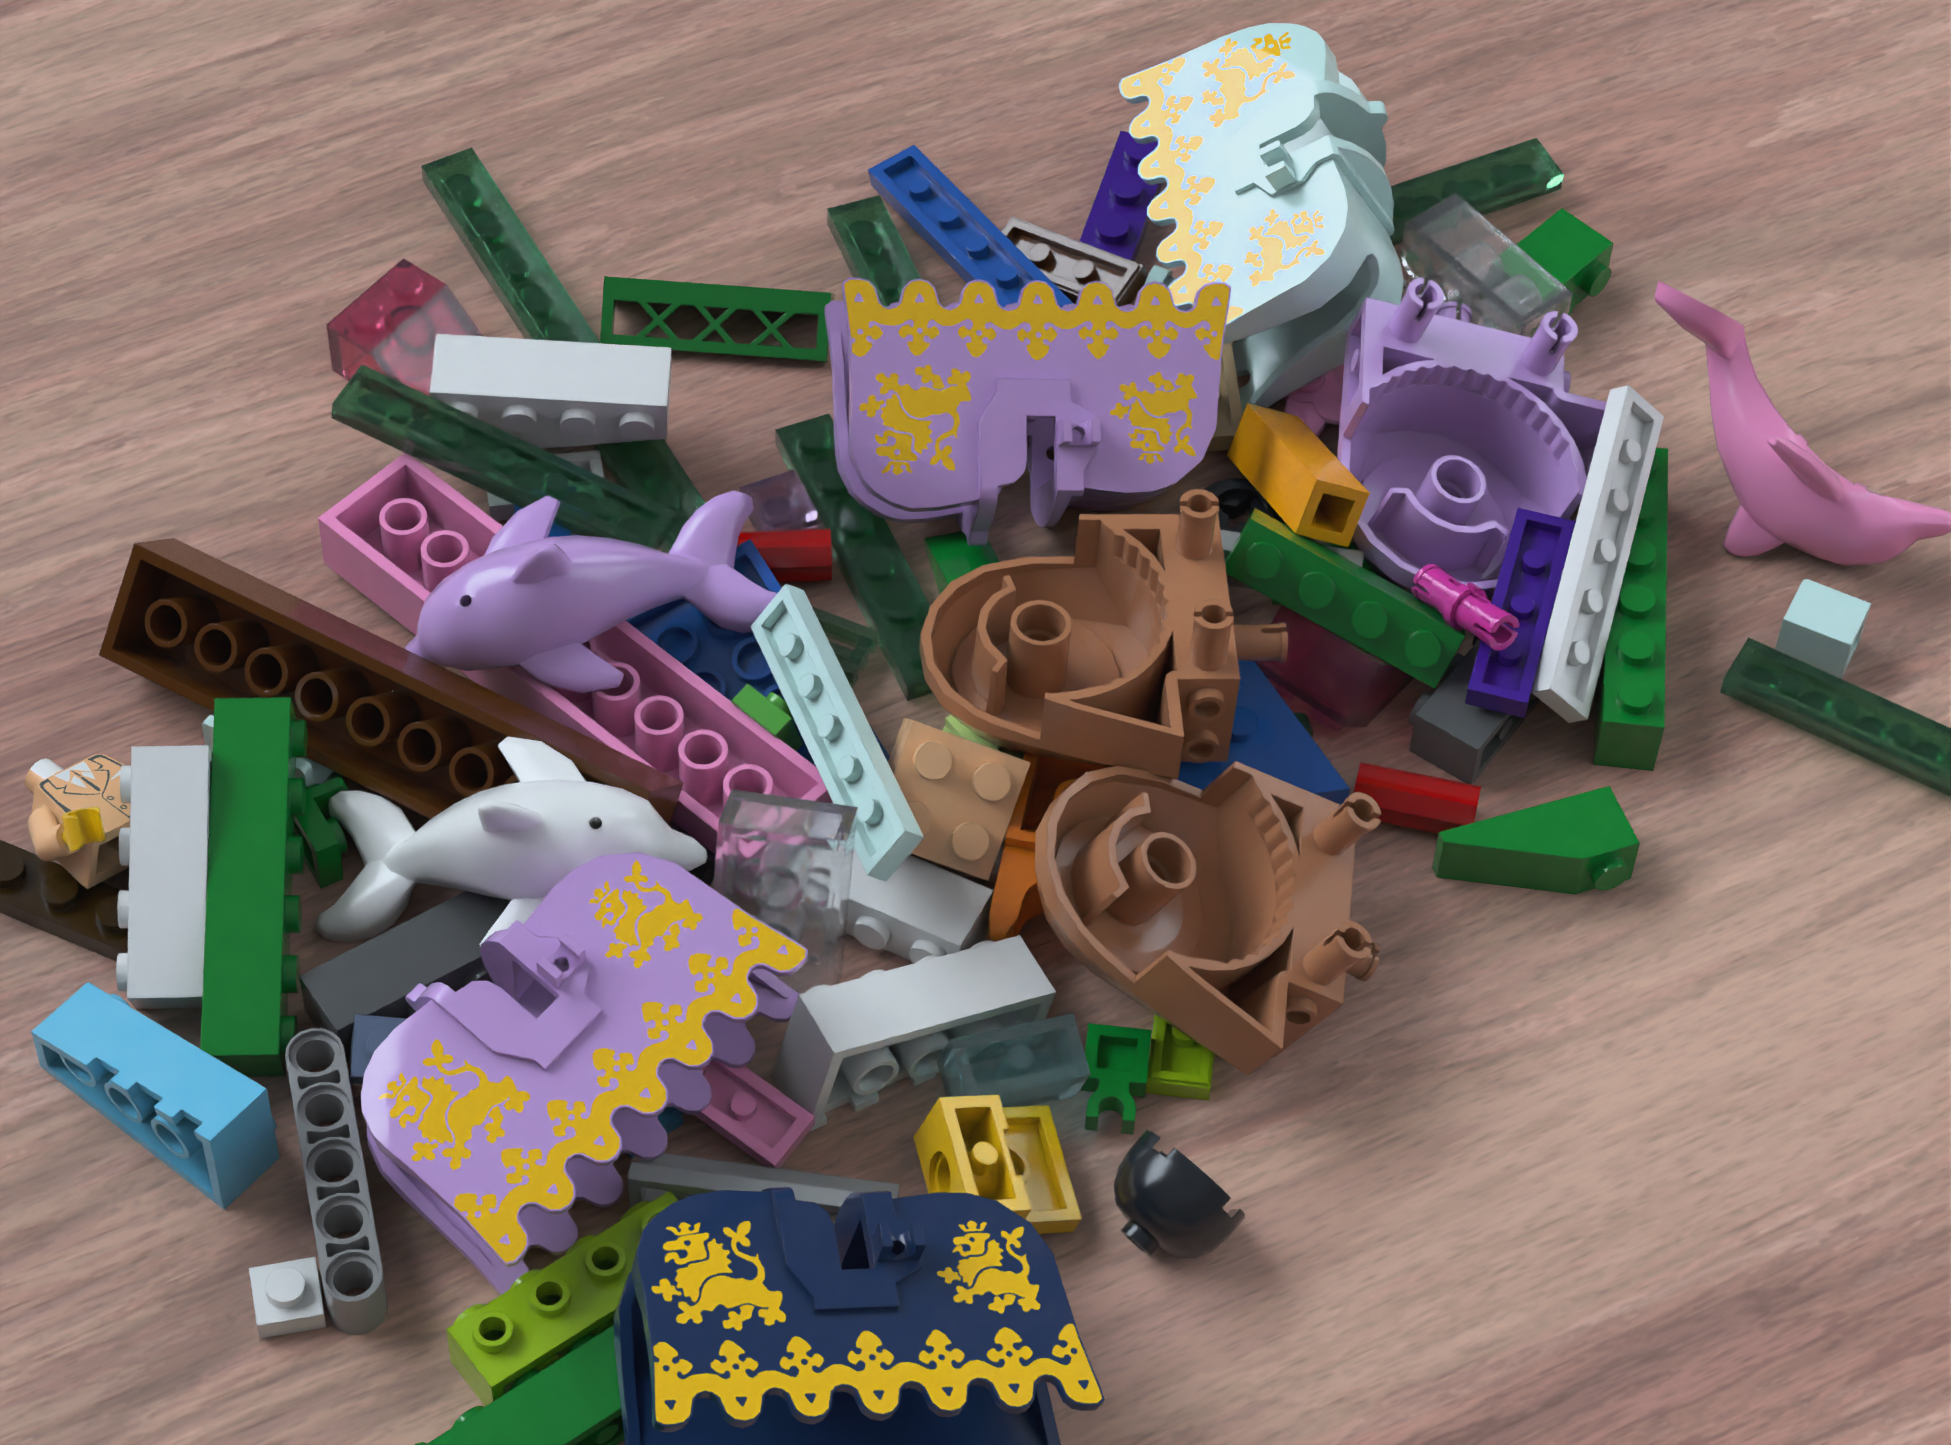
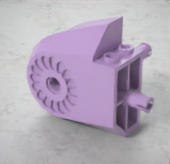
[1337,278,1607,599]

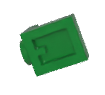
[293,777,348,889]

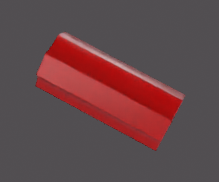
[737,528,832,582]
[1353,762,1481,834]

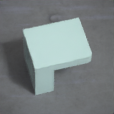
[1774,579,1871,682]

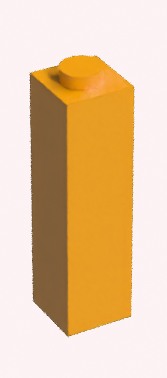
[1227,403,1370,547]

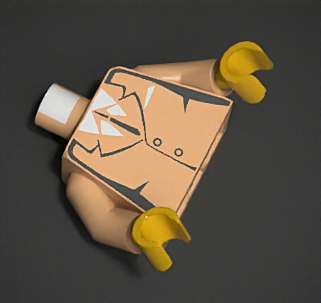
[25,754,130,889]

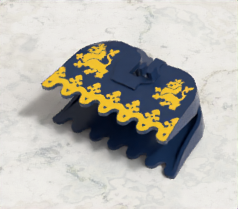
[614,1187,1105,1445]

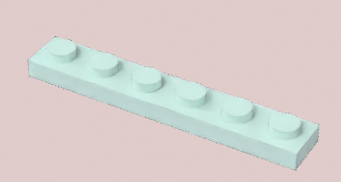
[750,583,924,881]

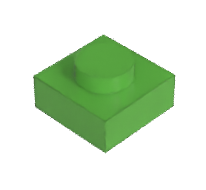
[731,683,803,751]

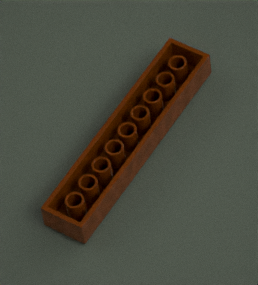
[99,538,684,825]

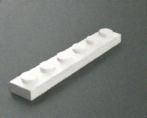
[1531,385,1664,723]

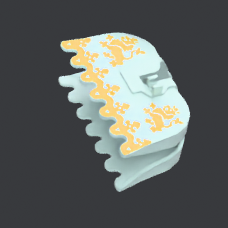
[1119,23,1404,414]

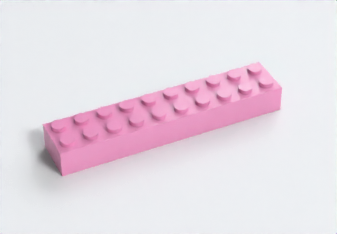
[318,452,836,900]

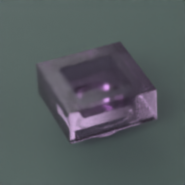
[739,469,817,531]

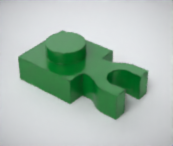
[1081,1023,1152,1135]

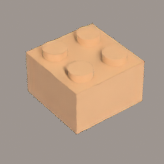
[888,718,1031,881]

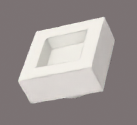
[249,1257,326,1339]

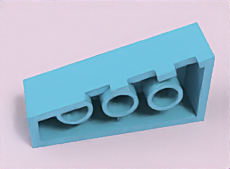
[31,982,280,1210]

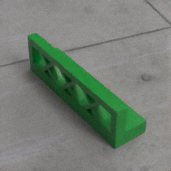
[600,276,835,361]

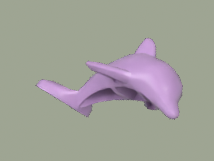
[404,490,777,693]

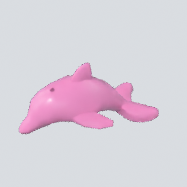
[1655,281,1951,567]

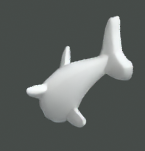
[315,736,707,947]

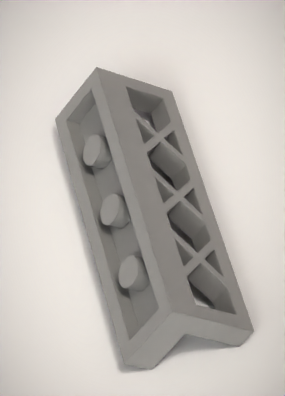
[628,1153,900,1224]

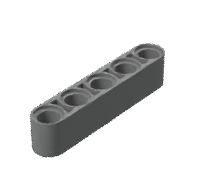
[285,1028,388,1335]

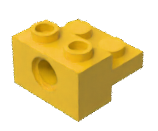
[913,1095,1082,1234]

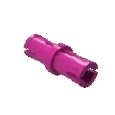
[1411,564,1519,651]

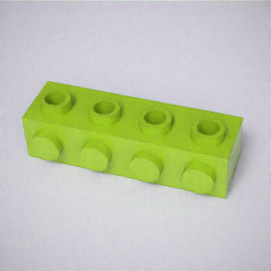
[446,1191,678,1406]

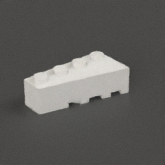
[772,935,1056,1131]

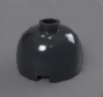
[1114,1130,1245,1258]

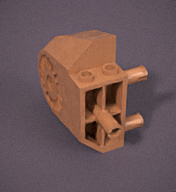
[919,489,1288,779]
[1035,761,1381,1075]

